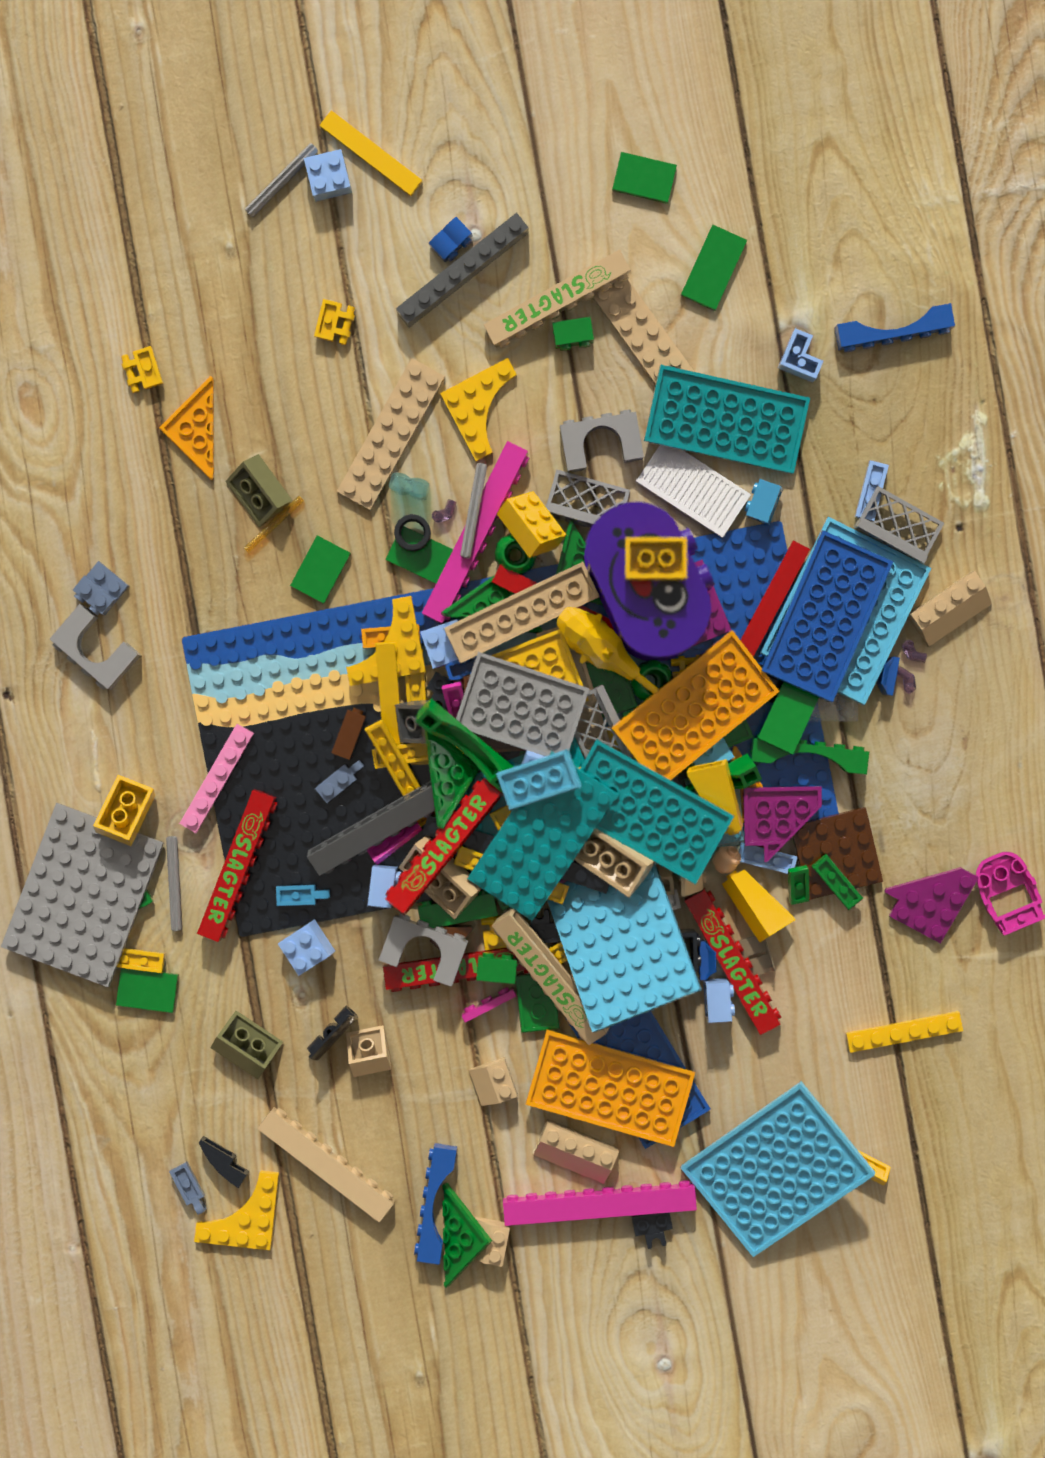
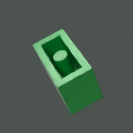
[552,317,594,351]
[476,952,517,984]

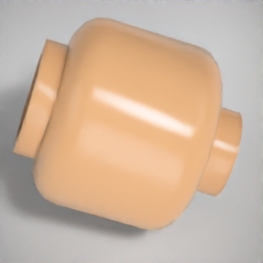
[713,845,741,874]

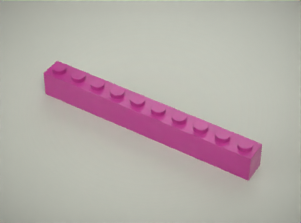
[422,441,530,624]
[503,1181,697,1226]

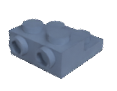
[73,561,129,615]

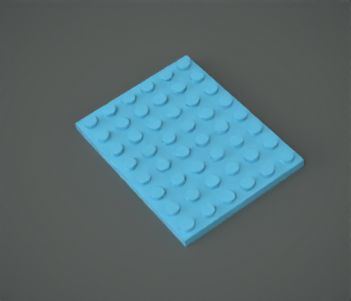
[760,516,931,705]
[547,863,701,1033]
[681,1081,875,1257]

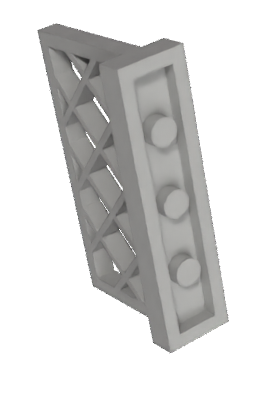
[546,470,630,528]
[853,486,944,564]
[574,684,633,758]

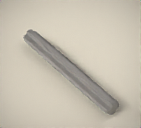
[245,143,318,217]
[460,463,487,558]
[166,836,182,931]

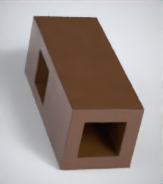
[331,707,367,760]

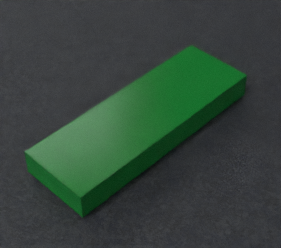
[812,854,863,911]

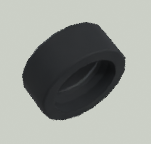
[394,514,431,552]

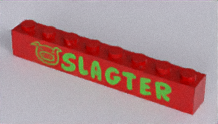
[385,778,503,916]
[197,789,278,942]
[685,888,782,1035]
[383,948,529,992]

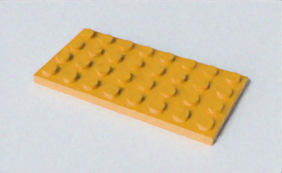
[611,631,779,780]
[526,1030,695,1147]

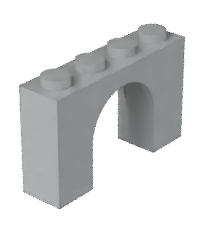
[560,410,644,473]
[50,604,141,690]
[379,913,468,987]

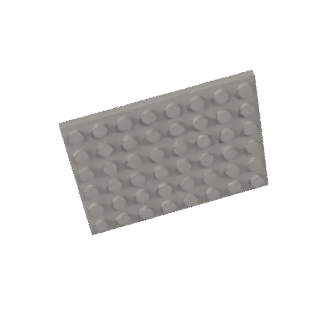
[1,803,164,987]

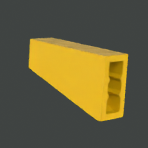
[687,759,743,835]
[722,870,795,942]

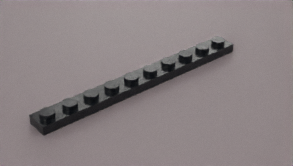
[422,815,610,893]

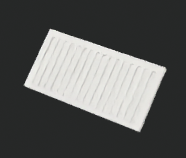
[636,445,751,538]

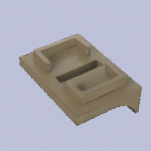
[740,936,776,975]

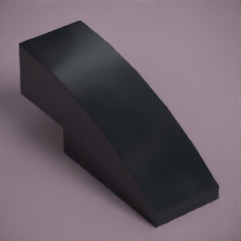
[199,1136,249,1188]

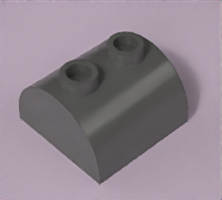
[395,700,428,744]

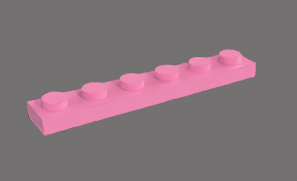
[179,724,254,833]

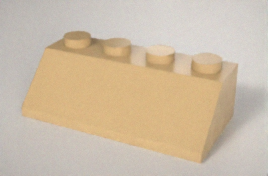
[908,571,992,647]
[574,828,655,897]
[399,835,482,920]
[533,1119,619,1184]

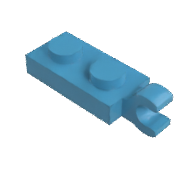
[276,885,330,906]

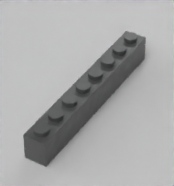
[396,212,529,328]
[307,781,435,876]

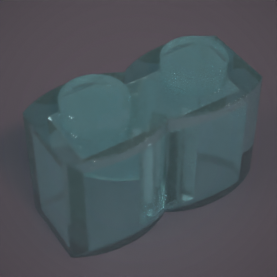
[389,473,431,500]

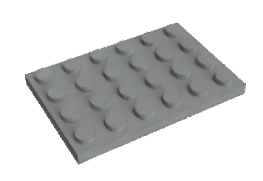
[456,652,590,756]

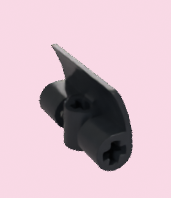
[307,1005,358,1060]

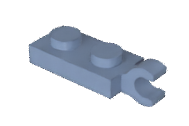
[315,760,364,803]
[169,1161,207,1215]

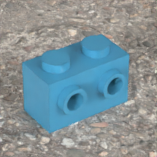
[745,479,783,525]

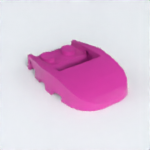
[976,852,1045,936]

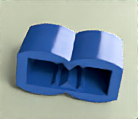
[429,217,473,262]
[445,656,477,681]

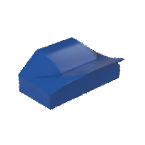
[876,657,900,696]
[698,940,716,980]

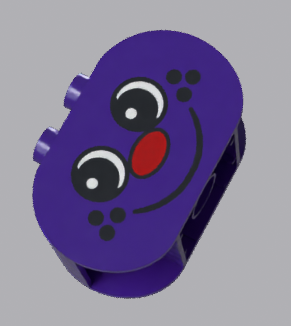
[584,502,715,661]

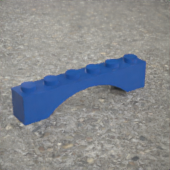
[834,303,955,352]
[414,1143,457,1265]

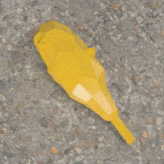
[557,607,659,694]

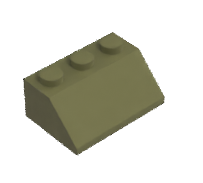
[226,454,293,527]
[210,1011,283,1079]

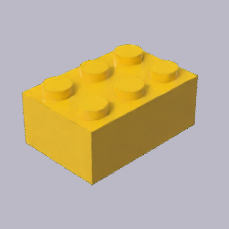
[497,491,566,558]
[625,537,687,581]
[93,775,156,846]

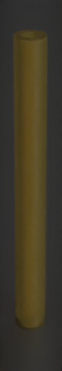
[244,496,304,553]

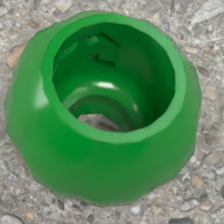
[494,533,537,575]
[631,660,673,701]

